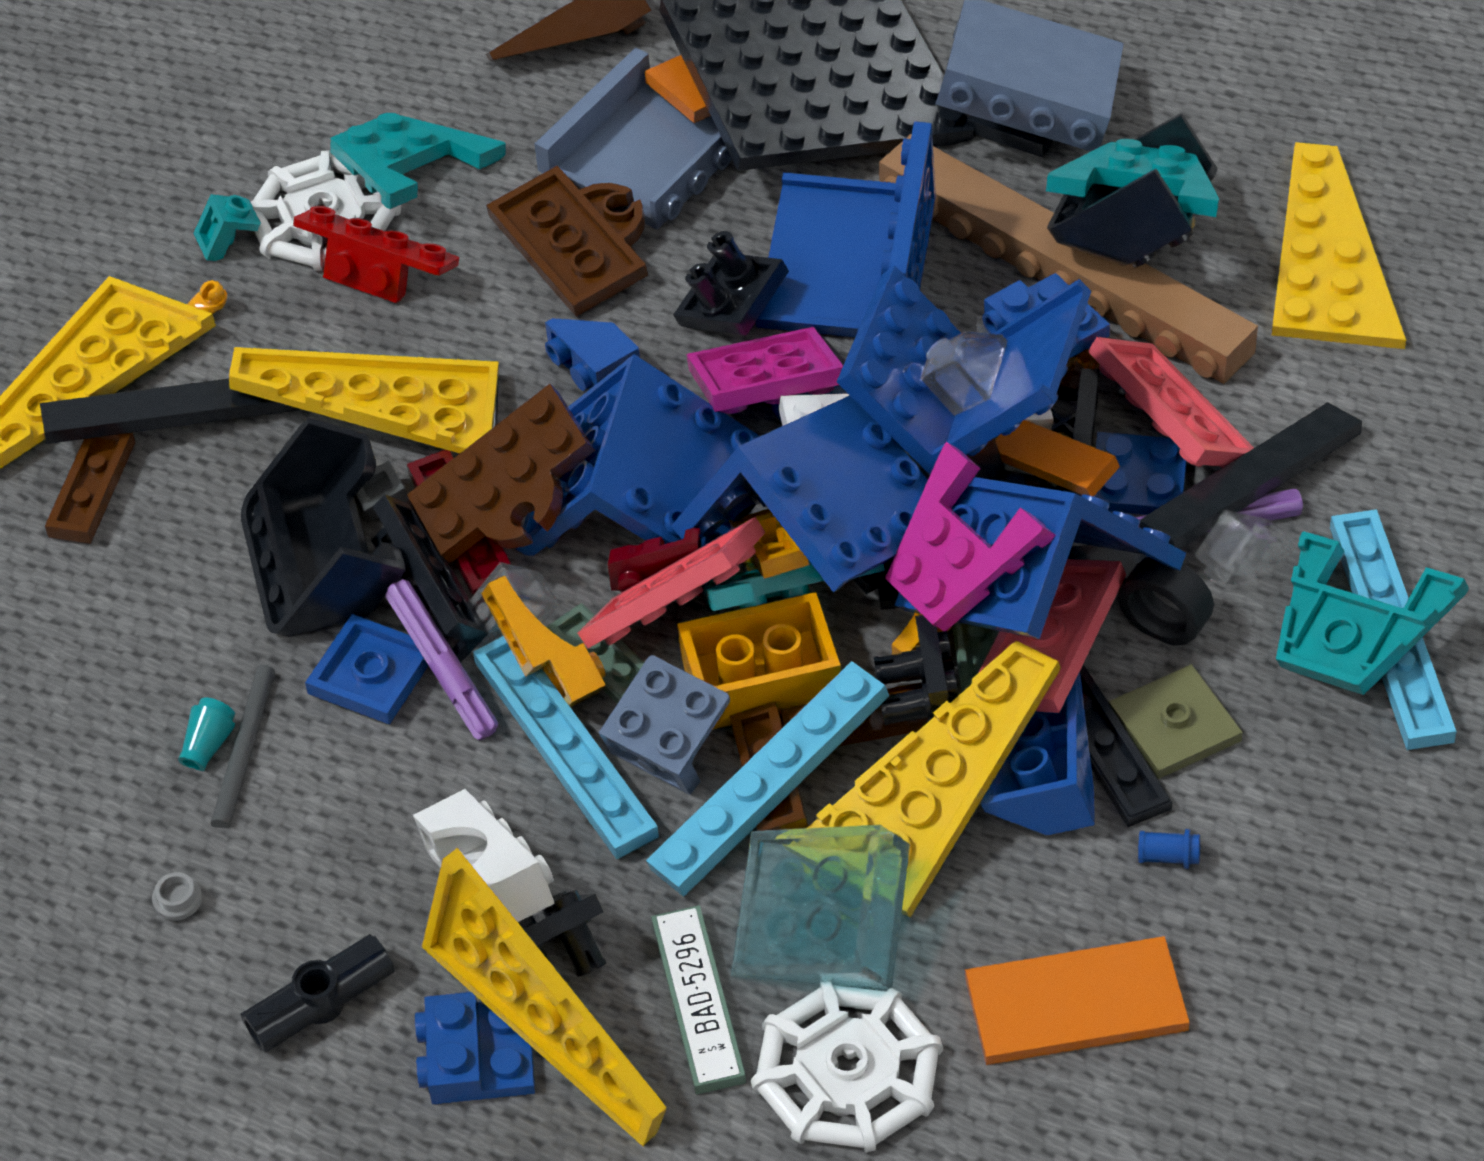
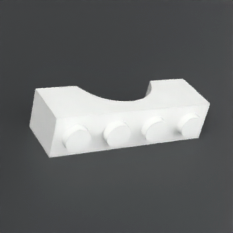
[413,789,554,922]

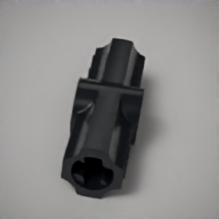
[240,934,395,1053]

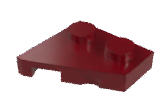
[608,528,702,596]

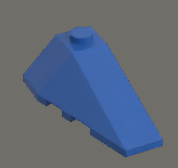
[981,671,1095,835]

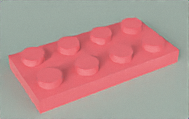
[1088,337,1254,468]
[577,517,766,648]
[978,559,1127,713]

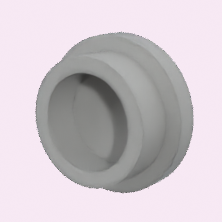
[152,872,202,921]

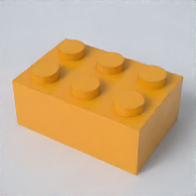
[678,592,841,730]

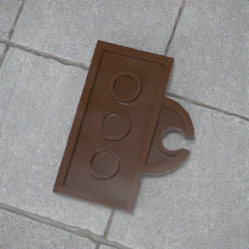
[486,166,648,317]
[407,384,595,563]

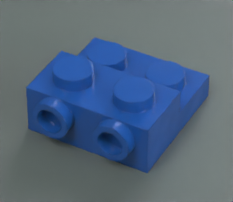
[982,273,1110,359]
[415,992,535,1105]

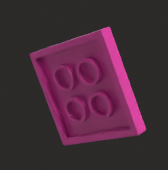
[686,327,843,414]

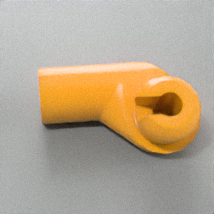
[187,280,227,314]

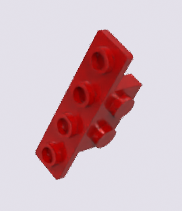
[293,206,460,303]

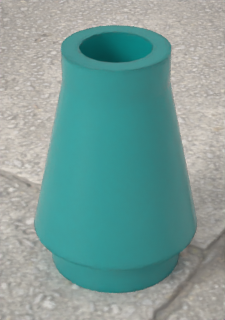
[178,697,236,772]

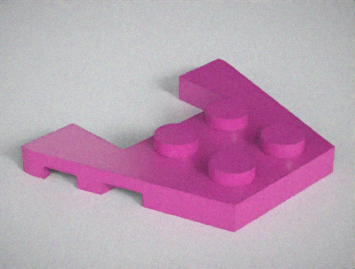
[885,442,1056,631]

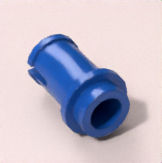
[1138,829,1201,869]

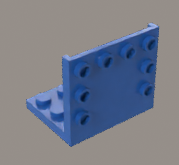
[756,121,936,337]
[837,266,1091,475]
[516,354,760,556]
[671,395,928,592]
[895,477,1186,639]

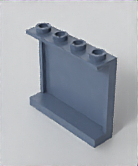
[936,0,1124,151]
[534,47,732,230]

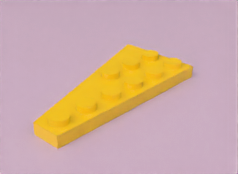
[1271,142,1406,349]
[0,276,216,469]
[229,347,499,453]
[782,640,1061,918]
[422,848,667,1146]

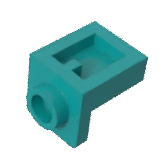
[193,194,261,261]

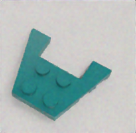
[330,113,506,209]
[1046,139,1219,217]
[1276,531,1469,695]
[701,560,885,611]

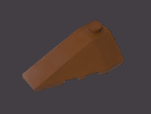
[485,0,652,61]

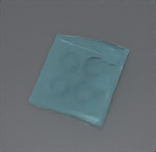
[731,825,910,991]

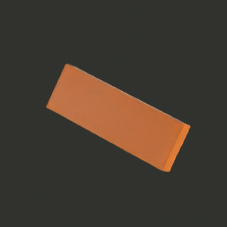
[995,420,1120,496]

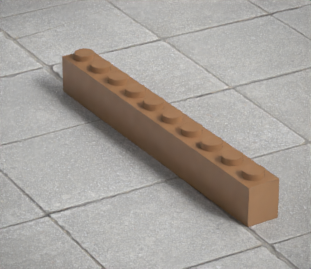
[879,134,1258,384]

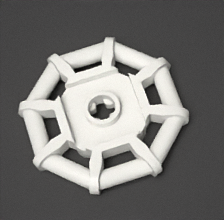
[251,150,401,271]
[751,980,943,1153]

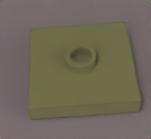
[1109,664,1243,779]

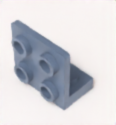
[599,655,730,795]

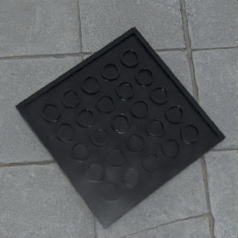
[659,0,974,171]

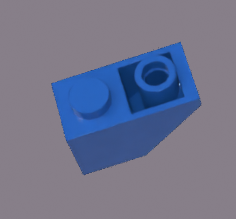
[545,318,640,391]

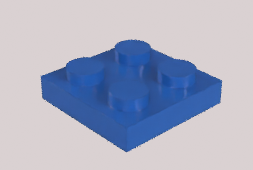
[1094,432,1186,515]
[305,614,429,725]

